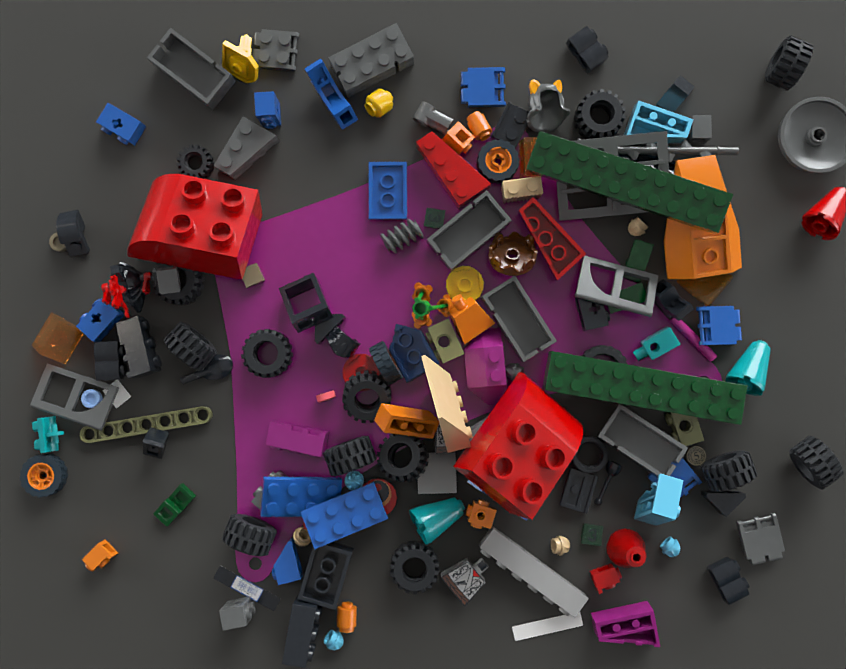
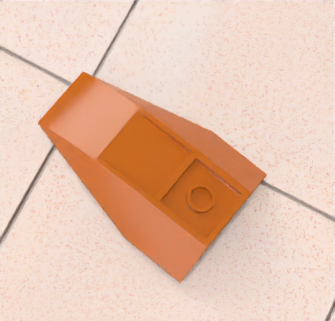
[664,155,742,279]

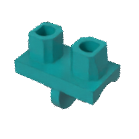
[32,416,64,453]

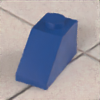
[272,538,303,585]

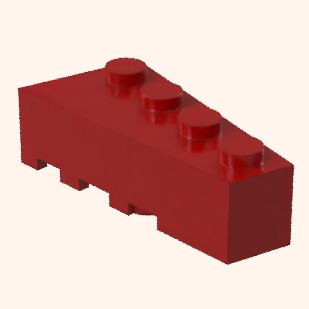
[416,131,491,209]
[519,197,586,280]

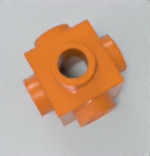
[465,499,497,529]

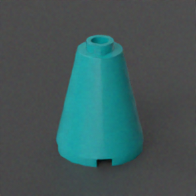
[725,340,771,396]
[409,497,465,545]

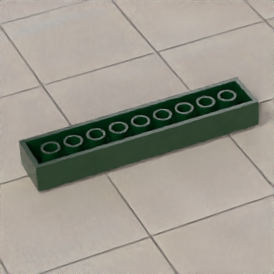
[526,131,734,234]
[542,351,747,425]

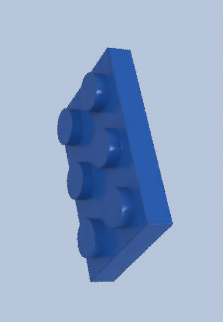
[369,162,407,220]

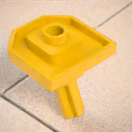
[222,34,259,83]

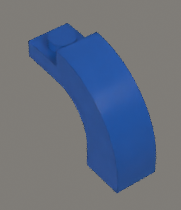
[305,59,358,130]

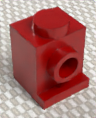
[589,563,622,594]

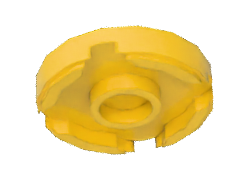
[446,266,484,300]

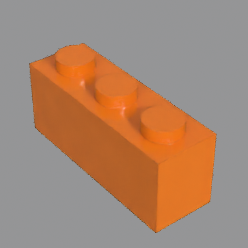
[374,403,439,439]

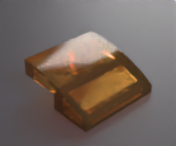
[677,273,733,306]

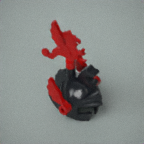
[101,262,153,318]

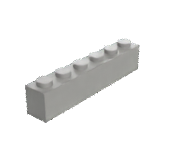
[479,526,589,617]

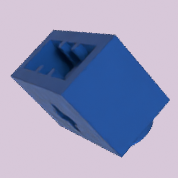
[254,91,281,129]
[96,103,146,146]
[76,298,125,342]

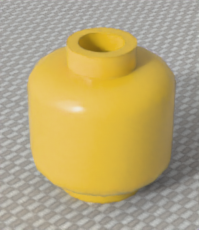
[365,89,393,118]

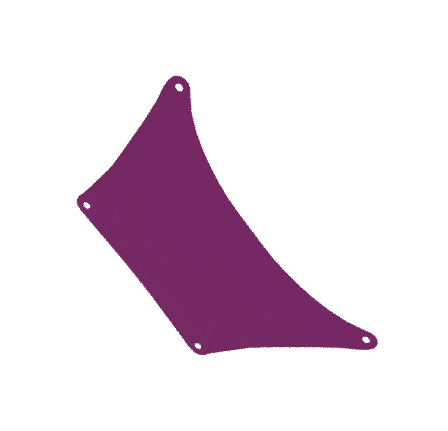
[215,127,722,582]

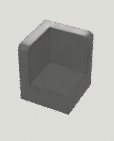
[687,115,712,143]
[156,266,181,294]

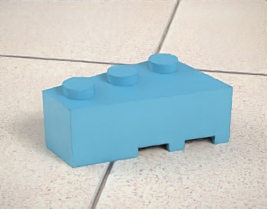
[624,101,694,143]
[634,474,683,526]

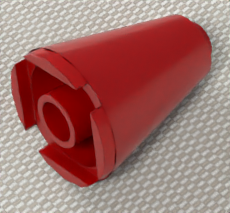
[801,187,846,240]
[606,528,646,568]

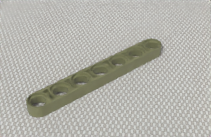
[79,406,213,443]

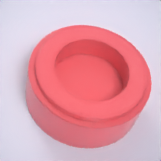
[316,390,336,403]

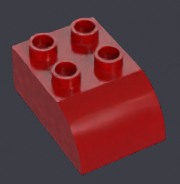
[127,174,263,280]
[453,372,583,520]

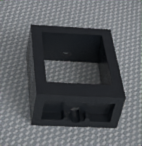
[279,273,333,333]

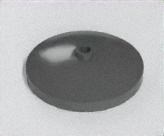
[778,97,846,174]

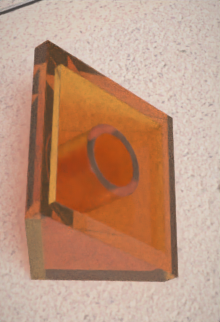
[32,312,84,364]

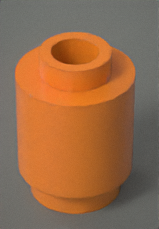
[467,111,492,141]
[337,602,357,633]

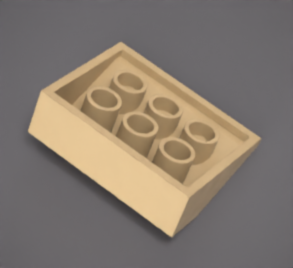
[421,355,473,453]

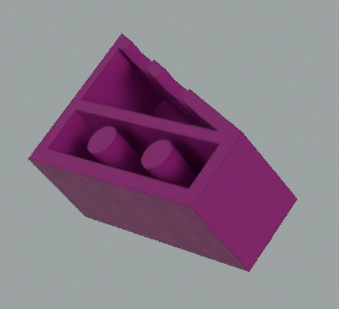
[266,421,330,458]
[591,601,660,647]

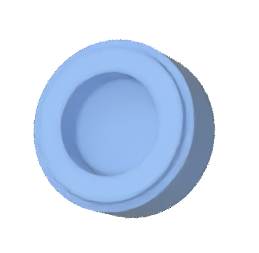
[81,389,103,408]

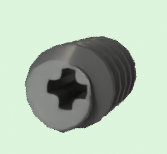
[380,219,424,254]

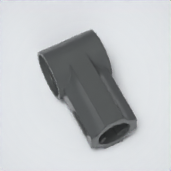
[412,101,453,135]

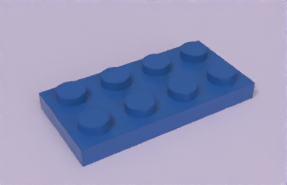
[260,477,342,517]
[301,482,388,549]

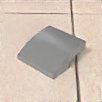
[418,452,457,494]

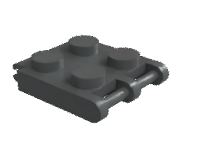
[253,29,300,72]
[736,512,785,566]

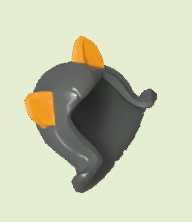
[527,80,571,133]

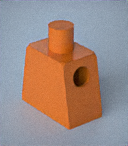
[449,294,495,344]

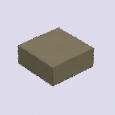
[243,263,265,288]

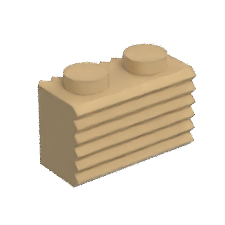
[501,176,543,203]

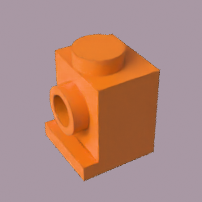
[442,121,475,155]
[82,539,118,572]

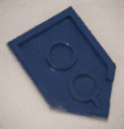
[389,324,440,383]

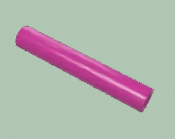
[670,317,717,362]

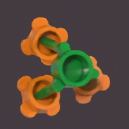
[412,282,455,329]

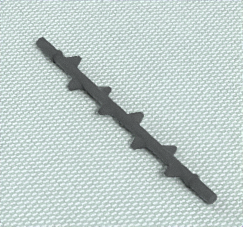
[577,139,739,162]

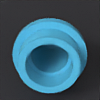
[345,471,364,490]
[660,536,681,557]
[324,630,344,650]

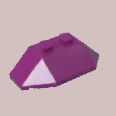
[464,327,507,405]

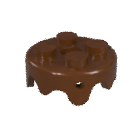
[488,231,537,276]

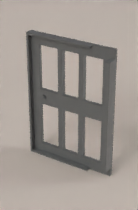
[556,131,669,221]

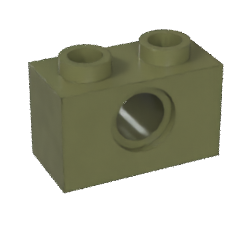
[425,319,464,363]
[665,412,704,446]

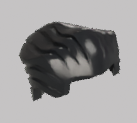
[326,326,361,358]

